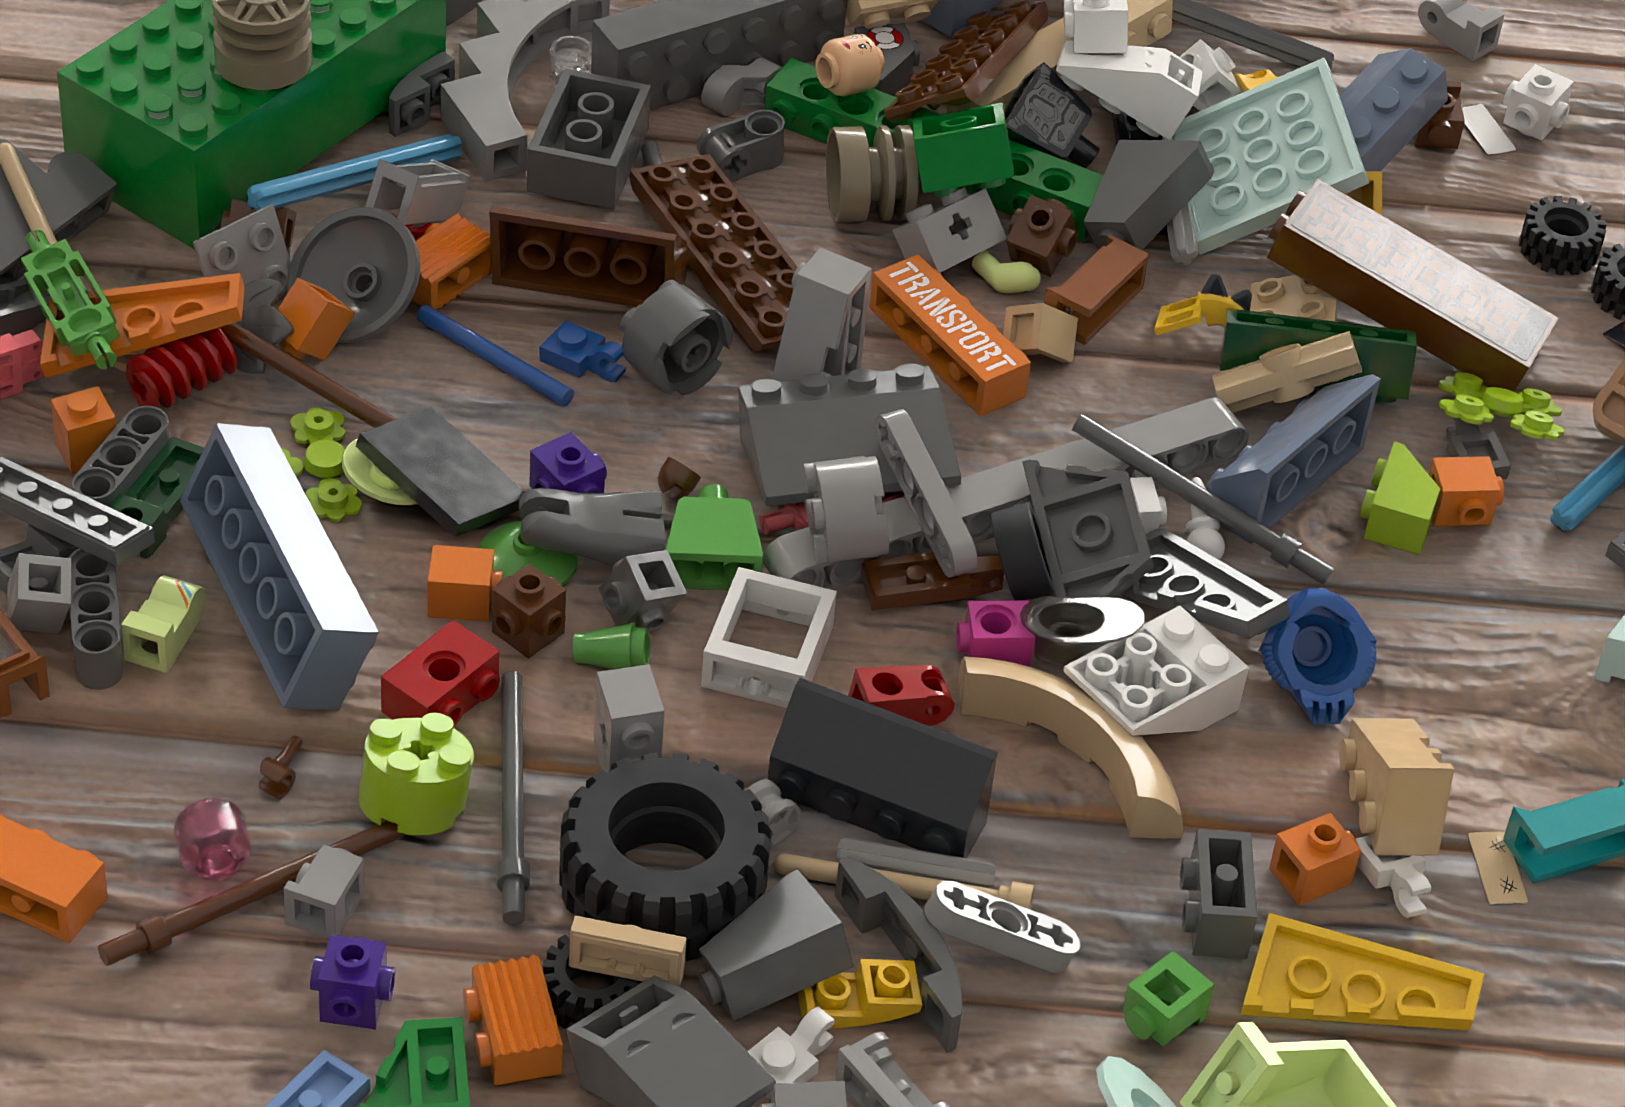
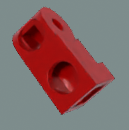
[848,665,954,726]

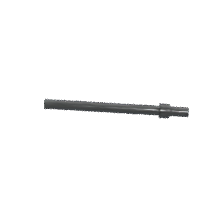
[1072,414,1334,585]
[497,671,530,925]

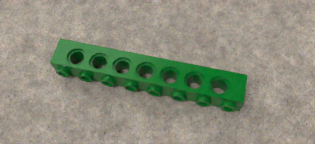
[765,58,1104,242]

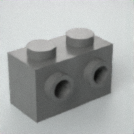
[1180,829,1257,959]

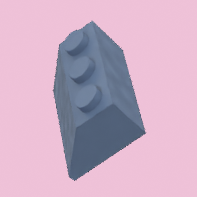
[1339,48,1448,172]

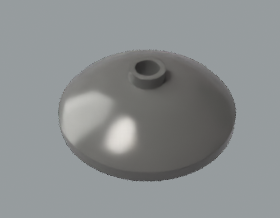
[287,207,420,344]

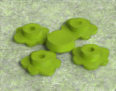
[1438,372,1565,441]
[281,407,362,523]

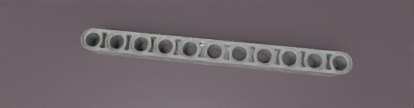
[762,397,1249,590]

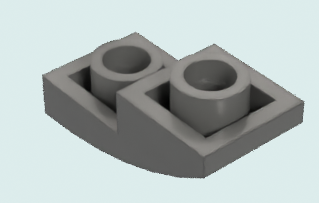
[389,51,455,137]

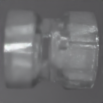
[549,36,592,92]

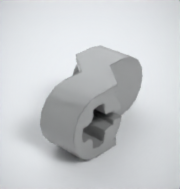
[701,57,783,116]

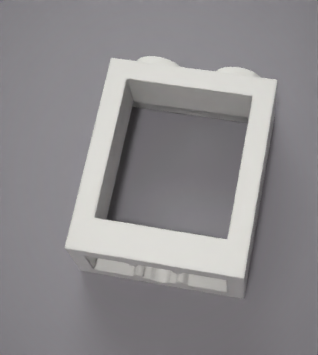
[701,567,837,708]

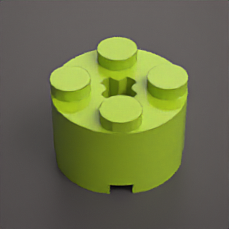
[358,713,474,835]

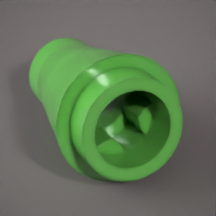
[573,622,651,670]

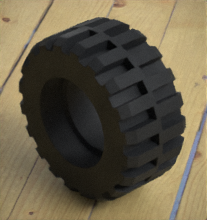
[559,753,771,961]

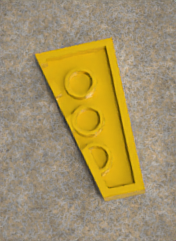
[1241,913,1485,1031]

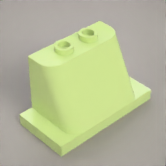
[1180,1022,1396,1107]

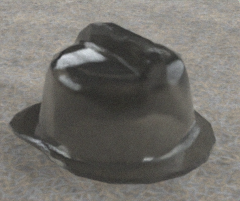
[1020,597,1145,667]

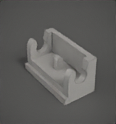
[835,1032,950,1107]

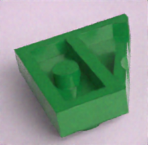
[359,1017,470,1107]

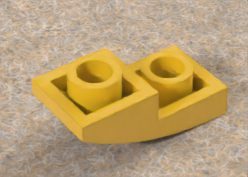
[798,959,922,1029]

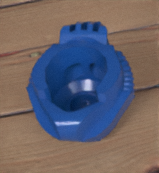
[1258,588,1377,724]

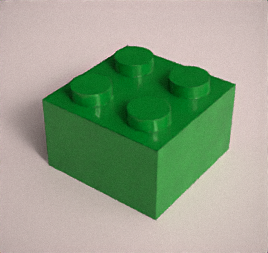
[913,103,1015,197]

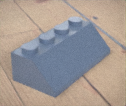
[1206,374,1380,544]

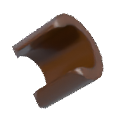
[259,736,303,799]

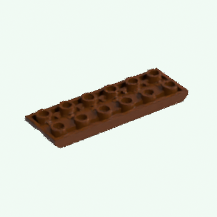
[884,0,1048,123]
[629,154,797,351]

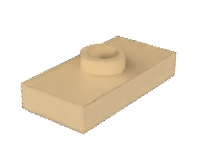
[569,916,686,987]

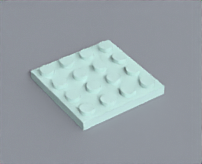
[1163,58,1369,255]

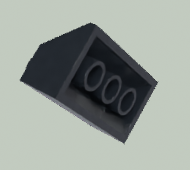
[768,678,998,858]

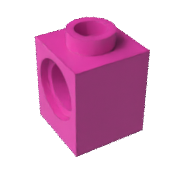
[956,600,1035,667]

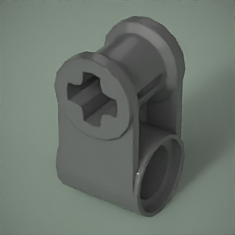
[696,110,785,182]

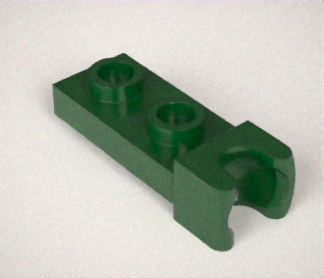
[109,437,204,558]

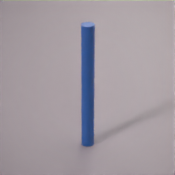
[416,304,574,407]

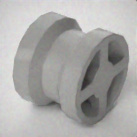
[746,779,801,847]

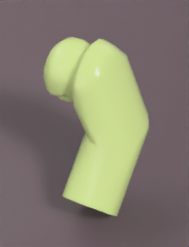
[972,251,1041,294]

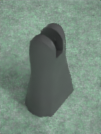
[519,488,666,567]

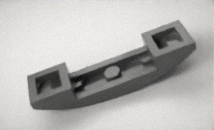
[835,857,962,1053]

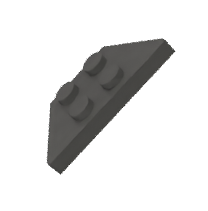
[1022,459,1154,636]

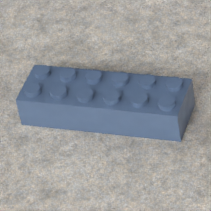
[180,423,379,710]

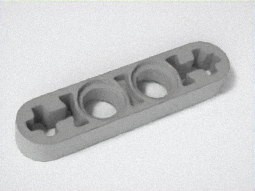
[875,409,978,577]

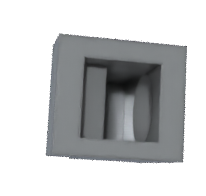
[1418,0,1505,62]

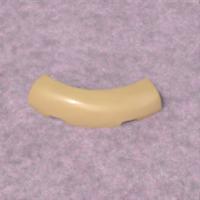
[958,657,1183,839]

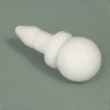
[1185,477,1225,560]

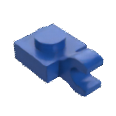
[539,321,626,382]

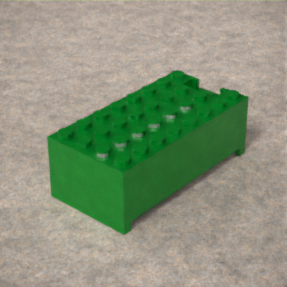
[57,0,446,250]

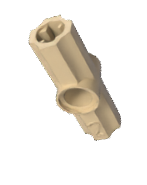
[1212,331,1362,413]

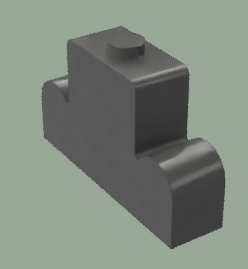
[0,138,117,285]

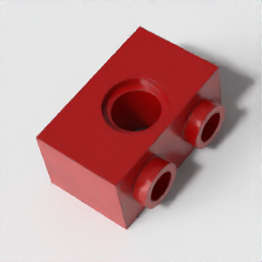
[381,620,500,727]

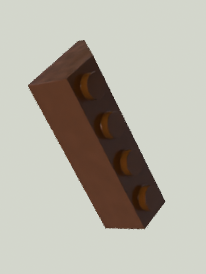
[489,206,687,307]

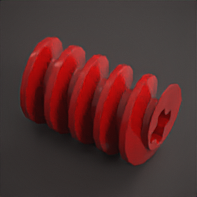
[126,328,237,408]

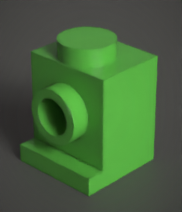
[1122,951,1214,1046]

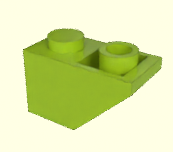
[1360,441,1440,555]

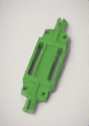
[21,229,120,370]

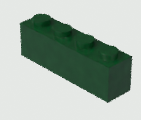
[1220,308,1417,403]

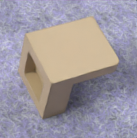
[1003,303,1078,363]

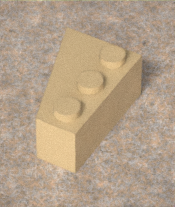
[1339,718,1454,856]

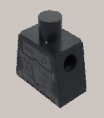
[1004,62,1100,168]

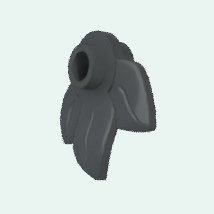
[230,279,294,374]

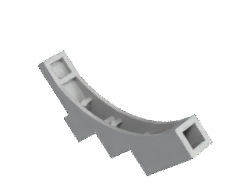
[441,0,610,182]

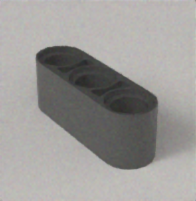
[72,406,170,507]
[69,548,124,690]

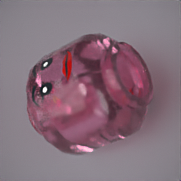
[174,798,251,881]

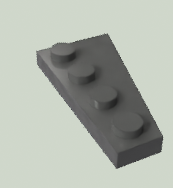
[1120,527,1290,639]

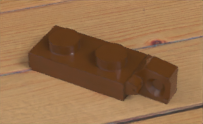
[861,552,1004,611]

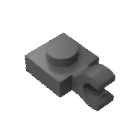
[1446,417,1511,480]

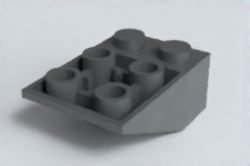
[566,975,776,1107]

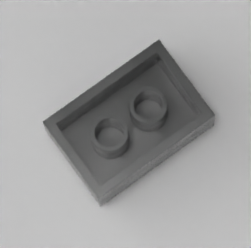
[527,68,651,210]

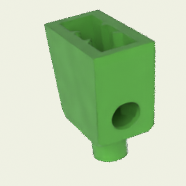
[666,484,763,591]

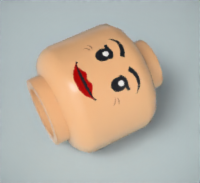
[815,34,885,96]

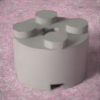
[803,456,889,565]

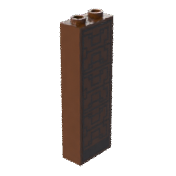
[1267,178,1559,392]

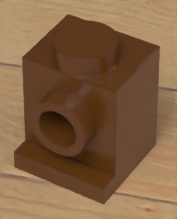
[1414,81,1465,149]

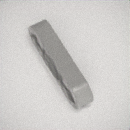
[924,881,1080,973]

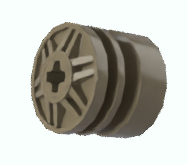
[211,0,313,90]
[826,125,921,223]

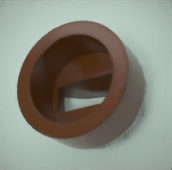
[657,457,701,499]

